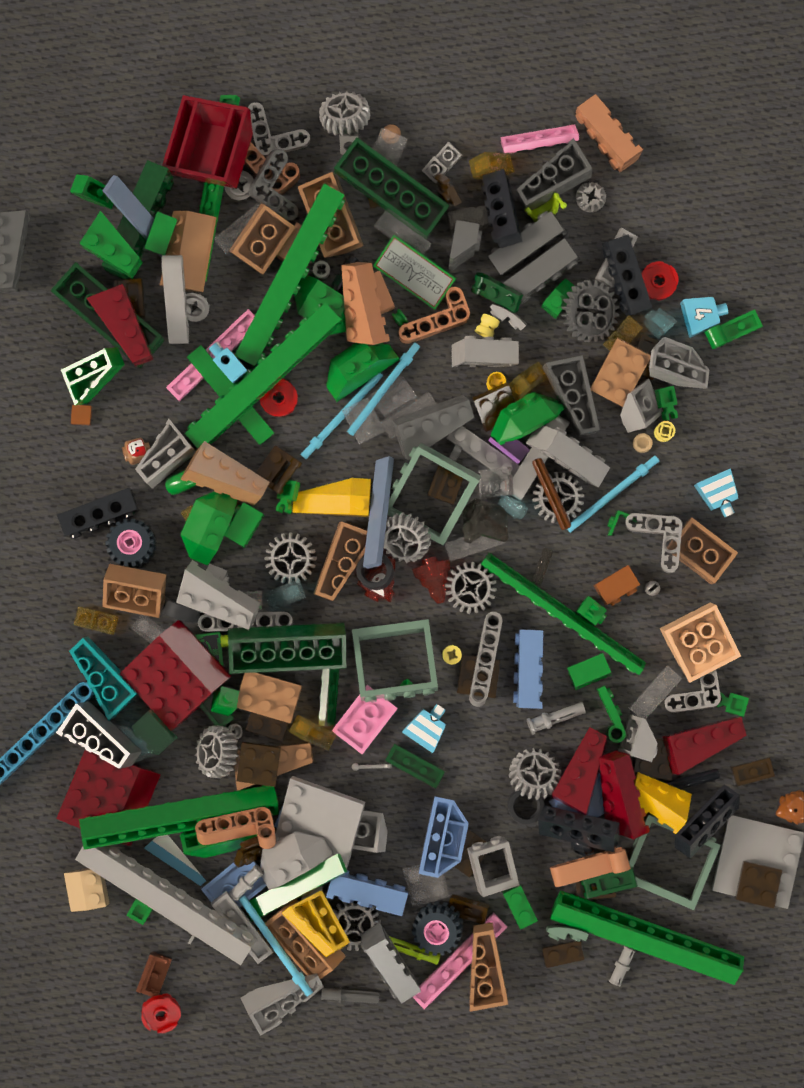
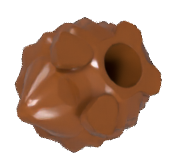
[776,790,804,825]

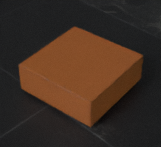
[71,405,92,426]

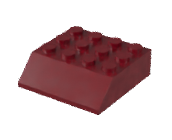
[162,95,253,189]
[119,620,231,731]
[56,750,161,846]

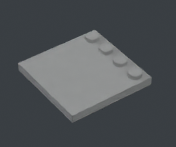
[275,776,366,869]
[711,815,804,909]

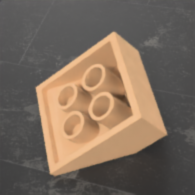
[660,602,741,683]

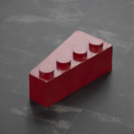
[87,284,154,366]
[662,717,747,775]
[552,727,607,815]
[599,751,650,839]

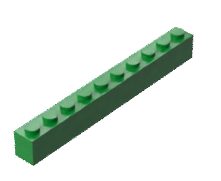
[235,184,346,366]
[185,303,343,448]
[79,785,278,850]
[550,890,744,985]

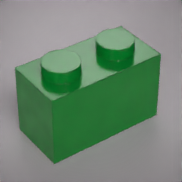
[224,502,264,548]
[502,883,538,930]

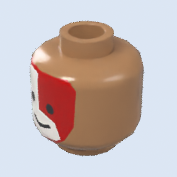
[122,438,150,465]

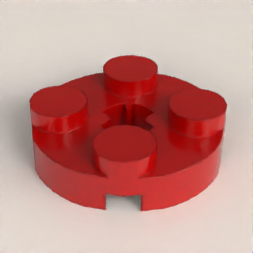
[641,261,678,300]
[260,379,298,417]
[141,993,181,1033]

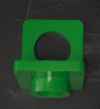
[607,510,637,536]

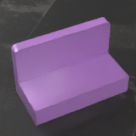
[488,437,530,464]

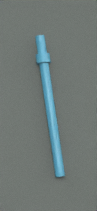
[347,342,420,436]
[300,373,383,459]
[567,456,659,533]
[239,896,313,997]

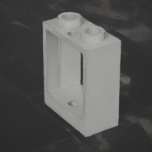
[467,836,519,897]

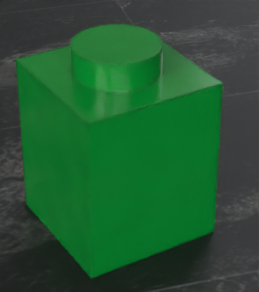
[211,686,239,716]

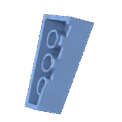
[513,630,543,709]
[326,870,408,916]

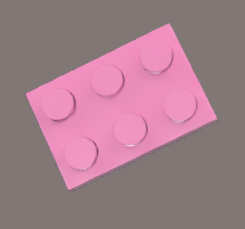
[332,685,398,754]

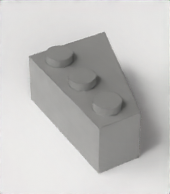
[452,336,519,367]
[135,419,196,488]

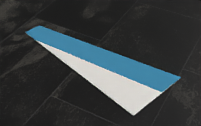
[144,835,206,886]

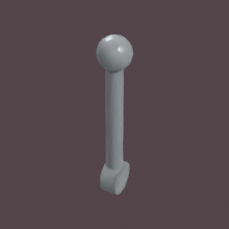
[352,763,392,771]

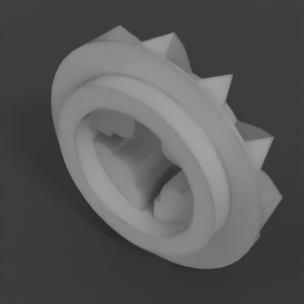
[225,171,254,201]
[576,181,606,212]
[186,292,210,322]

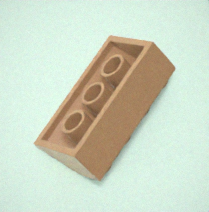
[298,172,364,258]
[160,211,216,292]
[265,899,346,979]

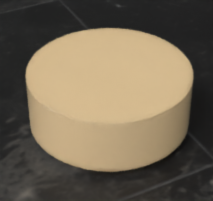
[633,433,652,453]

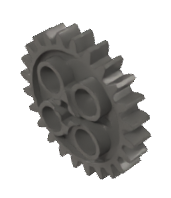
[562,280,619,342]

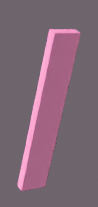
[166,309,255,402]
[413,912,507,1009]

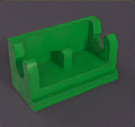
[144,211,177,255]
[567,653,611,690]

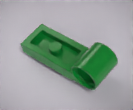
[704,309,763,350]
[596,685,626,743]

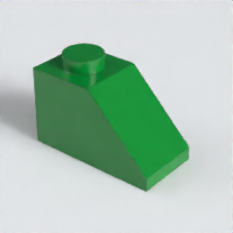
[70,175,114,209]
[541,278,575,319]

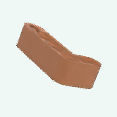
[244,142,300,195]
[399,287,470,344]
[195,807,276,849]
[550,847,631,887]

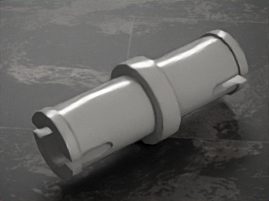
[229,865,264,901]
[609,946,636,987]

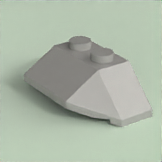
[649,337,709,389]
[260,831,333,890]

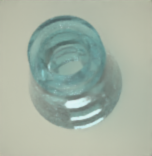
[498,494,528,520]

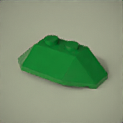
[295,275,346,335]
[326,343,400,402]
[491,392,565,445]
[180,491,237,566]
[180,823,257,858]

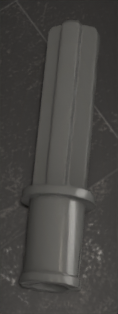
[321,987,380,1004]

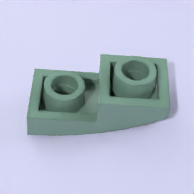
[546,925,589,942]

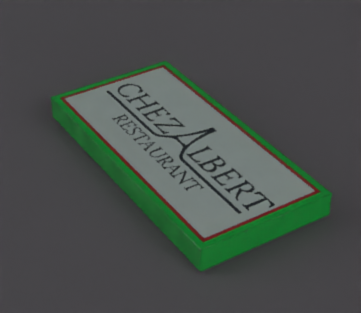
[374,234,457,310]

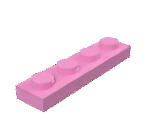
[501,125,579,153]

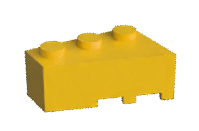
[633,772,692,834]
[282,890,350,957]

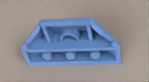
[419,796,469,878]

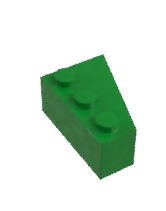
[80,211,143,279]
[61,347,125,406]

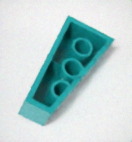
[69,637,138,721]

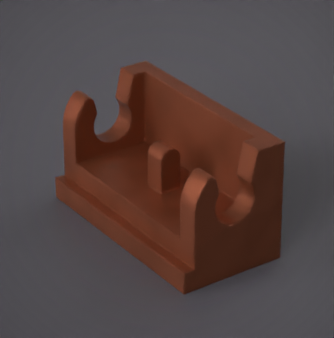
[136,951,172,997]

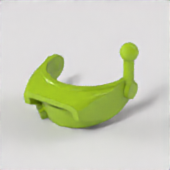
[525,192,567,222]

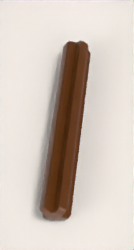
[532,458,571,530]

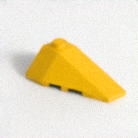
[293,478,371,517]

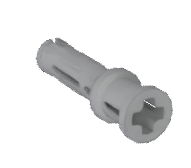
[526,702,586,735]

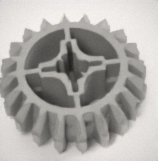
[319,91,370,137]
[532,472,584,523]
[384,512,431,563]
[265,533,317,585]
[445,562,497,614]
[194,726,239,778]
[509,748,561,800]
[332,901,381,951]

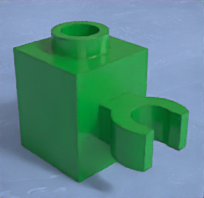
[575,596,607,625]

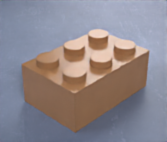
[229,204,295,274]
[590,337,651,407]
[667,518,738,584]
[103,564,167,618]
[237,672,302,723]

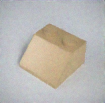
[64,868,110,912]

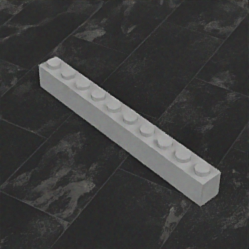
[75,845,257,965]

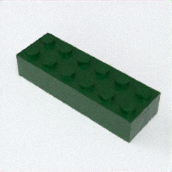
[334,137,450,240]
[102,160,174,280]
[50,262,165,369]
[228,623,346,674]

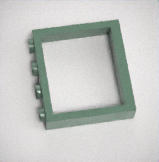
[387,443,482,545]
[352,619,438,703]
[628,814,721,910]

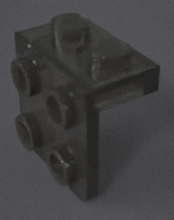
[462,498,509,543]

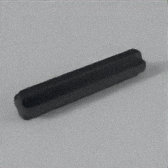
[665,769,720,789]

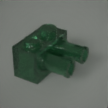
[132,709,178,756]

